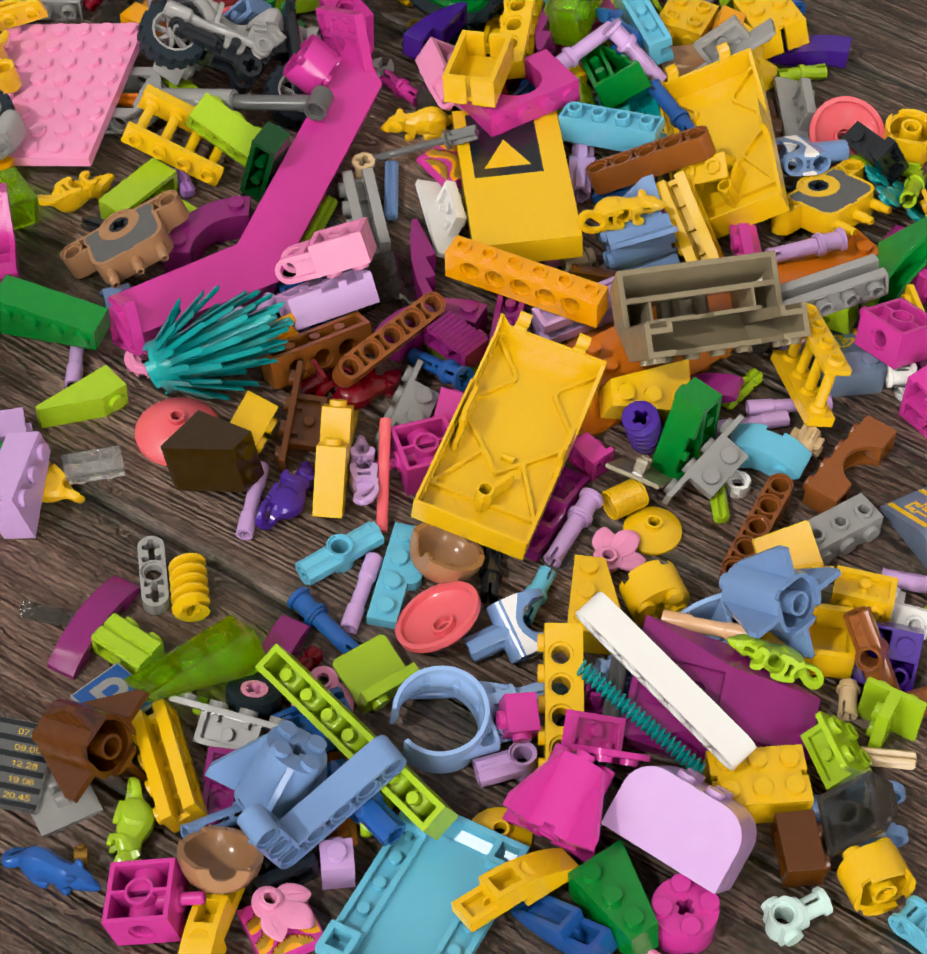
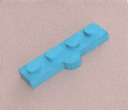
[366,522,422,629]

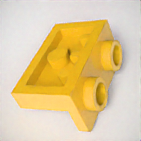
[676,151,736,186]
[829,565,898,622]

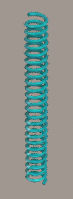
[576,660,706,773]

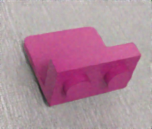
[561,709,651,767]

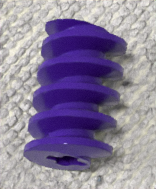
[622,400,663,454]

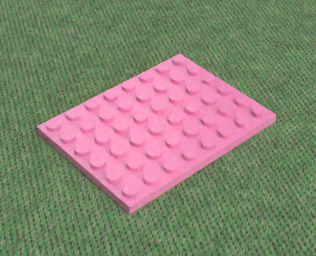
[4,22,140,166]

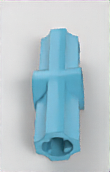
[295,521,384,586]

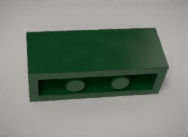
[240,121,291,202]

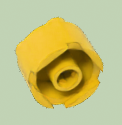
[884,109,927,168]
[619,560,690,626]
[837,837,916,916]

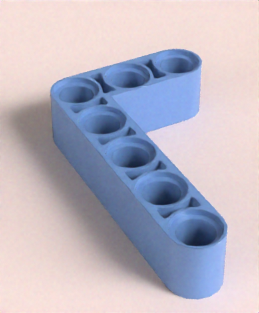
[237,735,407,869]

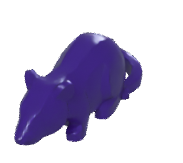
[255,462,315,530]

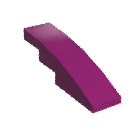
[410,218,436,300]
[524,467,590,562]

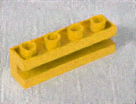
[656,170,724,262]
[131,698,208,833]

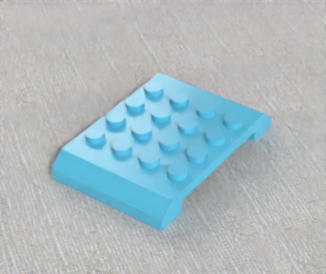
[315,811,530,954]

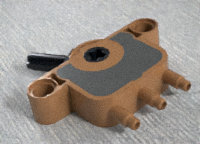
[60,190,189,288]

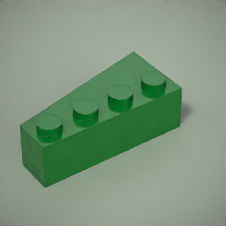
[0,274,111,350]

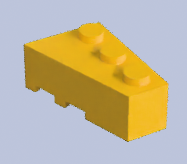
[598,359,690,423]
[567,555,620,655]

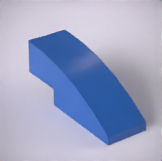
[510,895,618,954]

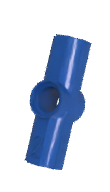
[327,758,406,847]

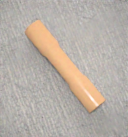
[661,609,747,640]

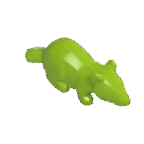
[727,634,824,690]
[106,777,155,862]

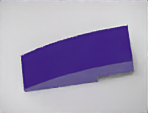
[403,1,467,59]
[771,35,852,68]

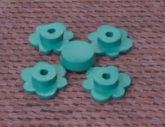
[865,164,926,222]

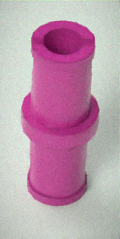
[379,70,425,107]

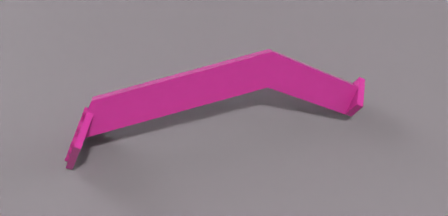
[108,6,382,356]

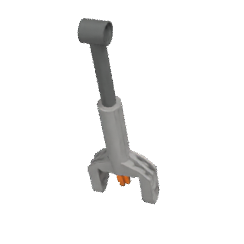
[105,67,334,134]

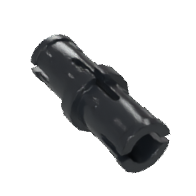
[479,546,503,604]

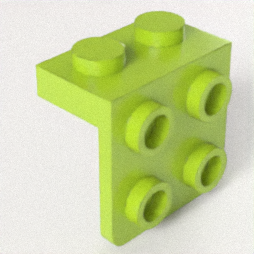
[332,635,419,715]

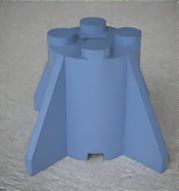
[595,174,680,271]
[719,545,841,659]
[204,720,327,845]

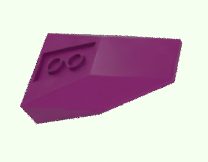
[621,615,821,765]

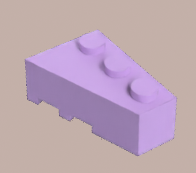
[274,268,380,332]
[0,431,51,539]

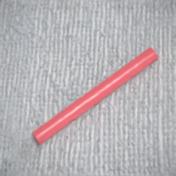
[376,417,391,533]

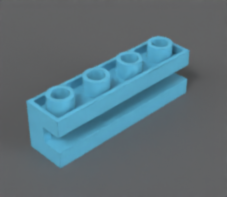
[613,0,674,65]
[558,101,667,152]

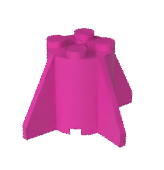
[502,743,615,863]

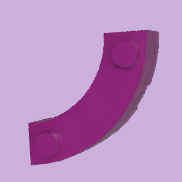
[164,196,252,274]
[375,298,488,363]

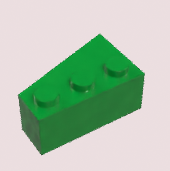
[651,377,723,481]

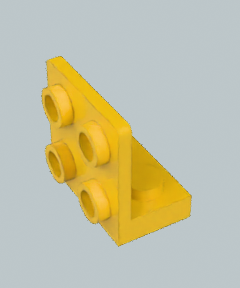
[752,520,834,569]

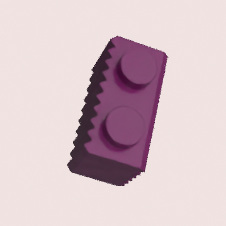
[424,310,489,368]

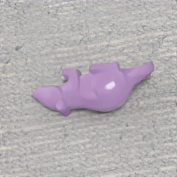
[349,435,379,506]

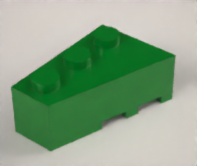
[580,44,652,108]
[568,839,658,954]

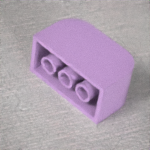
[601,765,757,894]

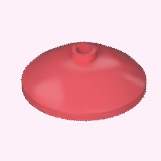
[809,96,884,168]
[135,397,219,466]
[395,581,481,653]

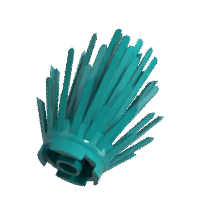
[143,285,294,400]

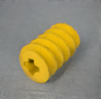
[168,553,211,622]

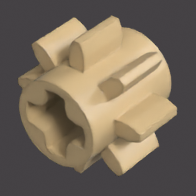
[790,424,825,458]

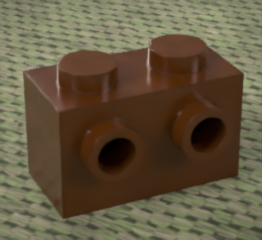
[771,810,831,888]

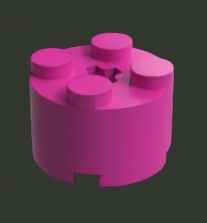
[283,34,343,95]
[651,873,720,954]

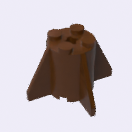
[32,689,149,803]

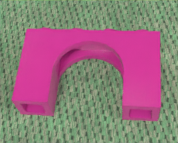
[460,49,580,137]

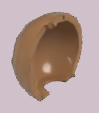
[410,523,485,584]
[177,824,264,895]

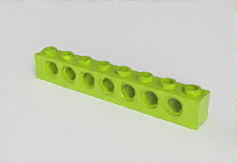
[255,643,459,840]

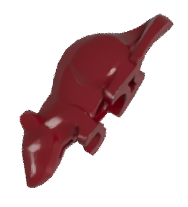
[315,369,403,410]

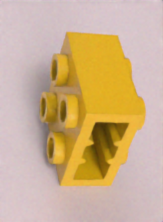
[659,0,719,46]

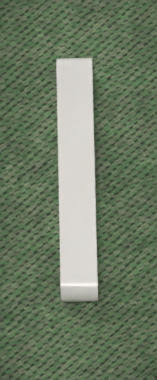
[575,591,756,771]

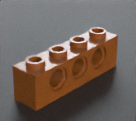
[260,311,372,390]

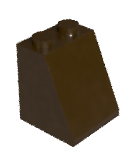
[160,410,264,492]

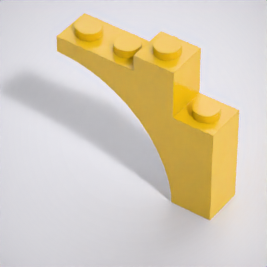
[312,399,359,518]

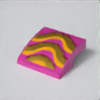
[416,144,462,189]
[236,899,323,954]

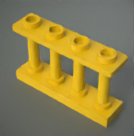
[121,84,224,187]
[770,303,852,427]

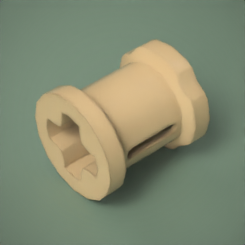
[352,152,376,180]

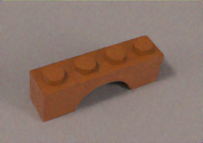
[802,415,897,513]

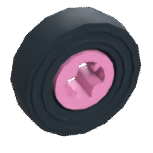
[225,672,282,718]

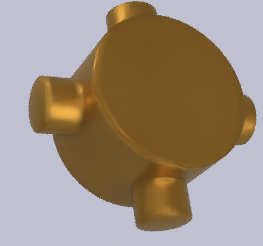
[74,843,89,866]

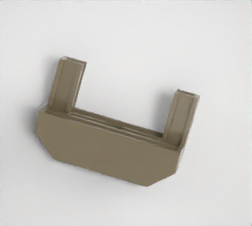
[610,250,811,367]

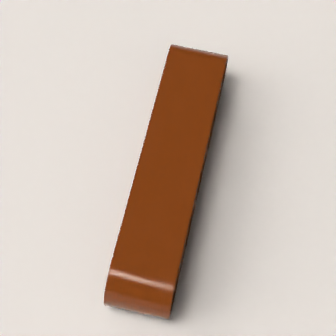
[585,126,716,195]
[332,292,446,388]
[718,473,794,592]

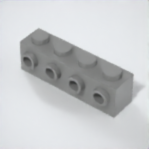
[808,493,884,566]

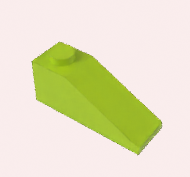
[35,365,129,428]

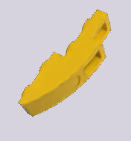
[451,848,579,933]
[178,887,245,954]

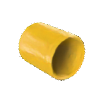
[601,478,649,520]

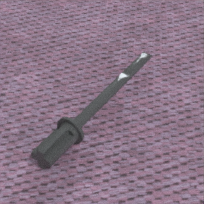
[372,124,479,162]

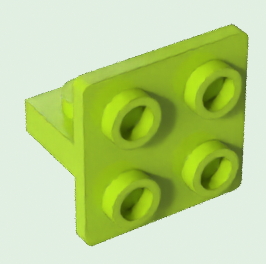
[857,677,927,748]
[800,711,874,792]

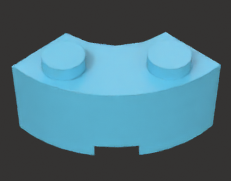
[729,423,812,480]

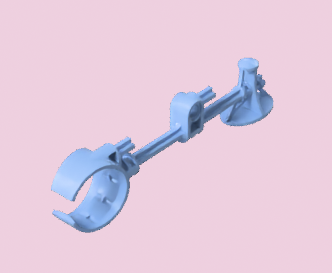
[389,592,735,774]

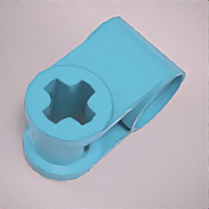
[888,895,927,954]

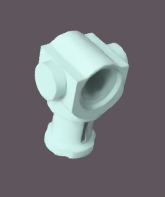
[761,886,833,947]

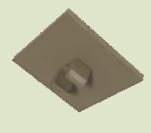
[605,455,673,489]

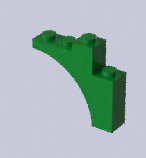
[861,216,927,307]

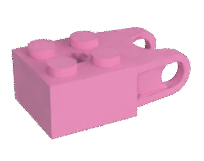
[415,37,464,111]
[275,217,377,284]

